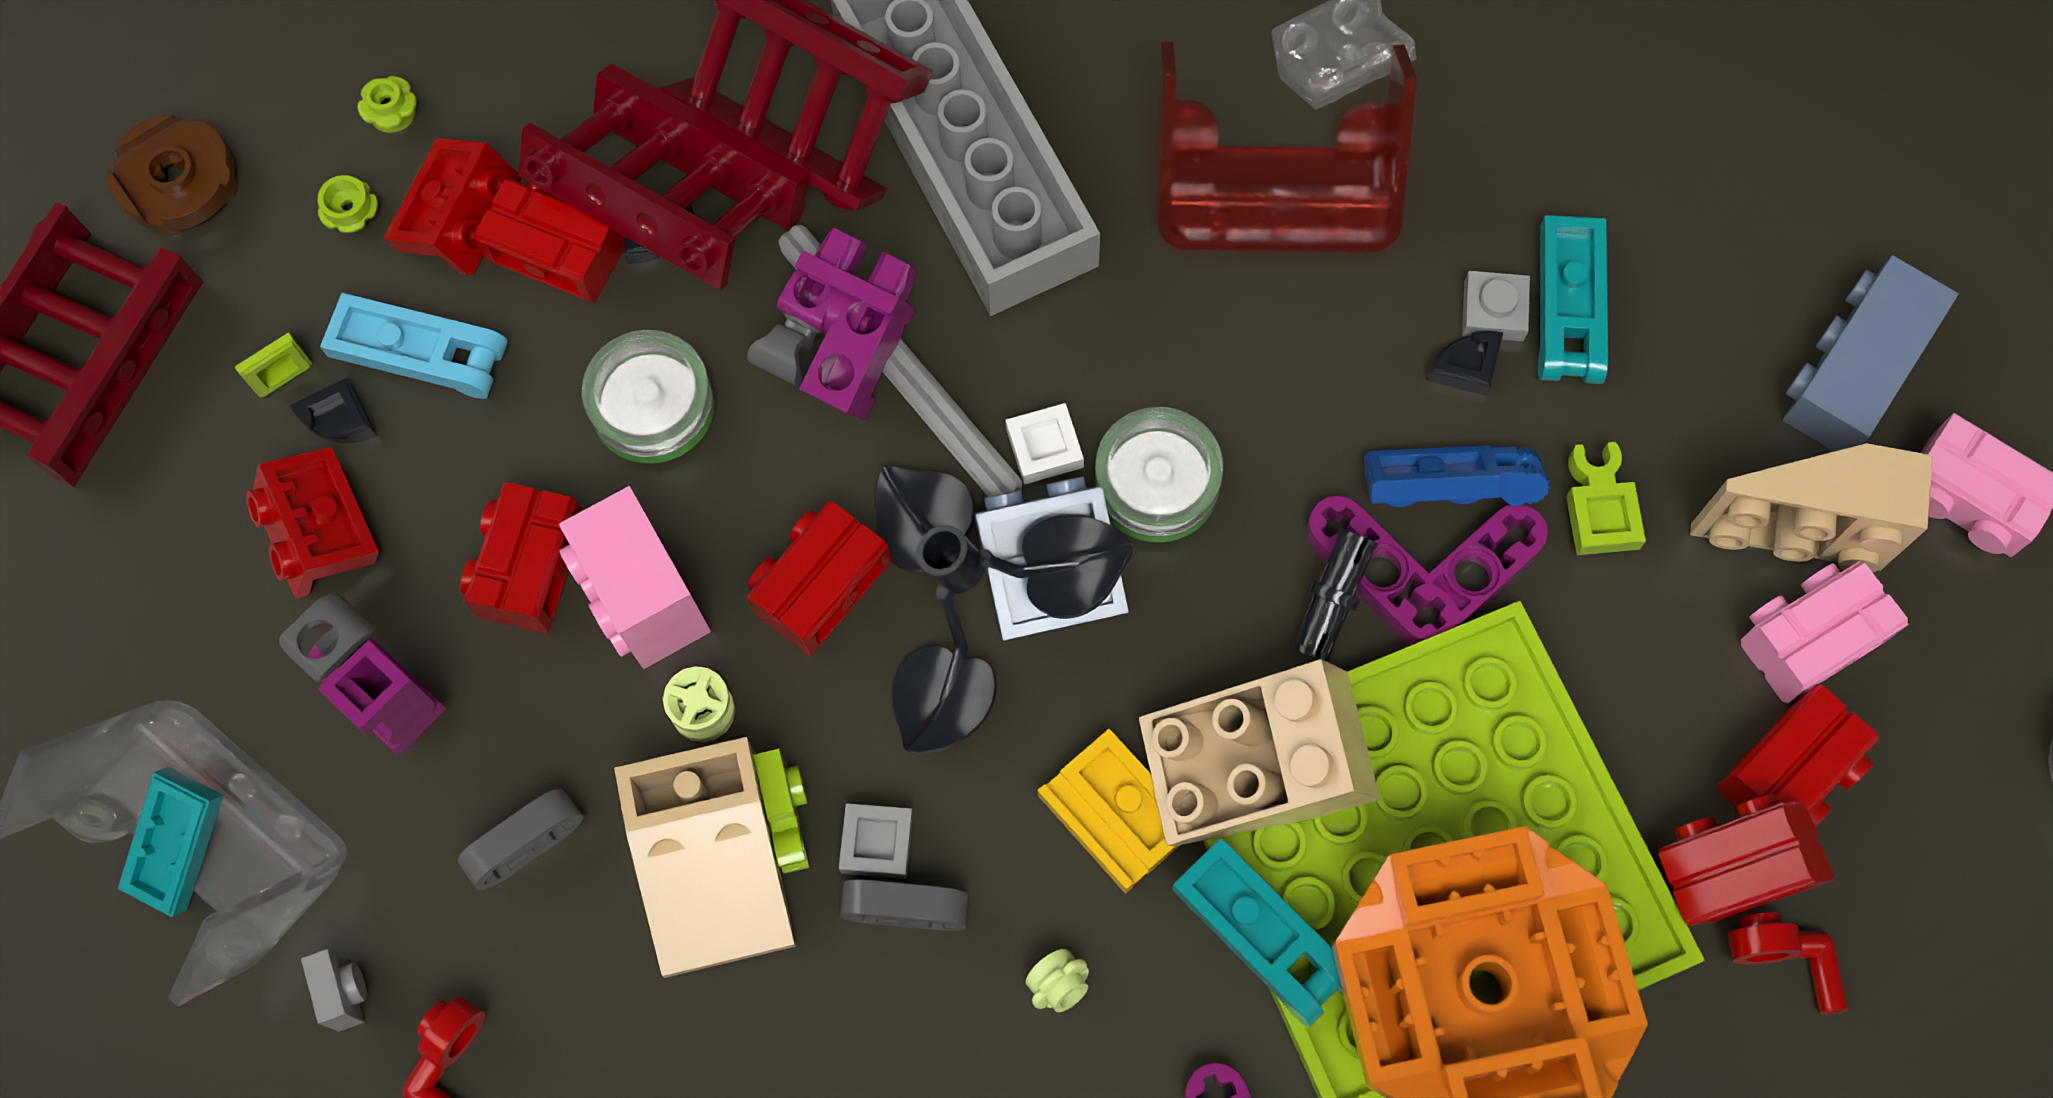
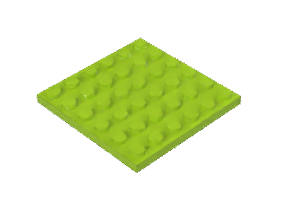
[1203,601,1705,1098]

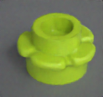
[358,76,417,133]
[317,175,378,233]

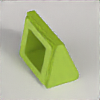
[235,331,313,398]

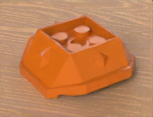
[1332,826,1648,1098]

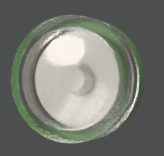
[582,330,715,464]
[1095,407,1223,543]

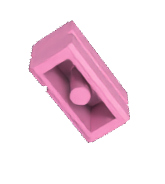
[1920,413,2053,557]
[1740,561,1909,704]

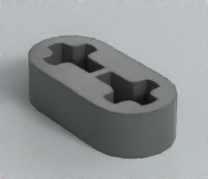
[458,788,583,890]
[839,880,969,931]

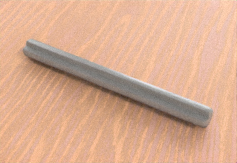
[779,225,1022,497]

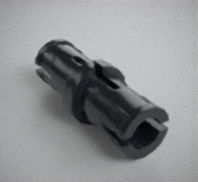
[1290,527,1379,663]

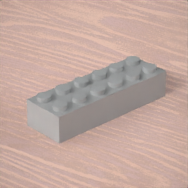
[831,0,1100,316]

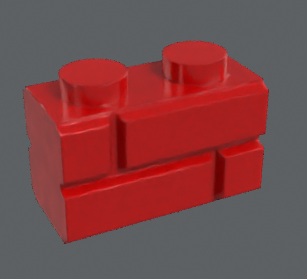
[474,178,625,303]
[460,482,583,634]
[746,501,892,657]
[1716,684,1879,827]
[1658,794,1834,926]

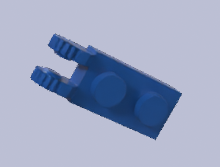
[1364,445,1551,507]

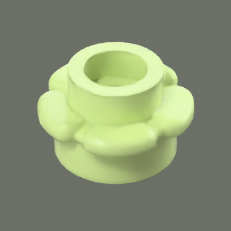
[1026,949,1089,1012]

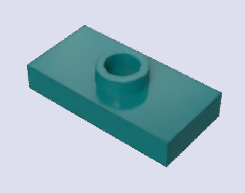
[118,767,224,918]

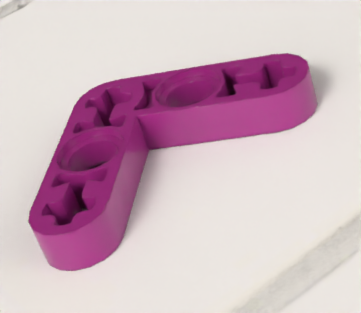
[1306,496,1548,645]

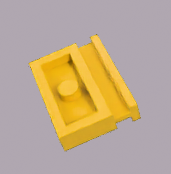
[1038,729,1180,894]

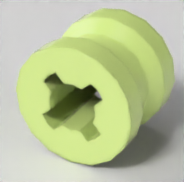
[663,666,736,742]

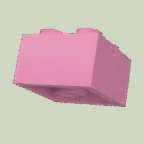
[559,486,711,669]

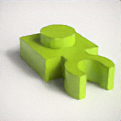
[1566,442,1646,555]
[753,749,810,874]

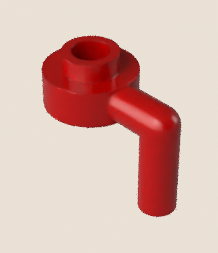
[1728,913,1848,1015]
[402,996,486,1098]

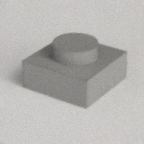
[1462,271,1530,342]
[839,803,913,879]
[301,949,367,1032]

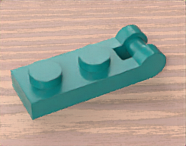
[1538,215,1608,384]
[1172,838,1343,1028]

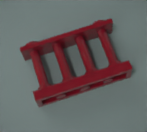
[661,0,933,211]
[519,63,810,291]
[0,202,203,487]

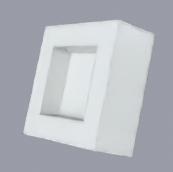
[1006,403,1084,485]

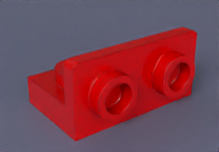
[384,138,521,275]
[246,447,379,599]

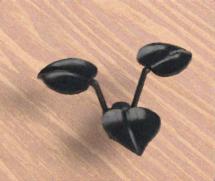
[875,465,1133,754]

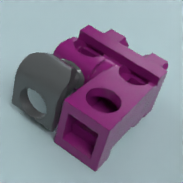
[747,227,917,421]
[279,594,447,756]

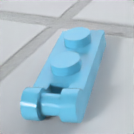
[320,293,508,399]

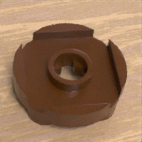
[107,115,238,236]

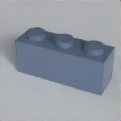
[1782,255,1959,452]

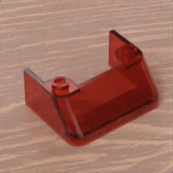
[1158,42,1417,253]

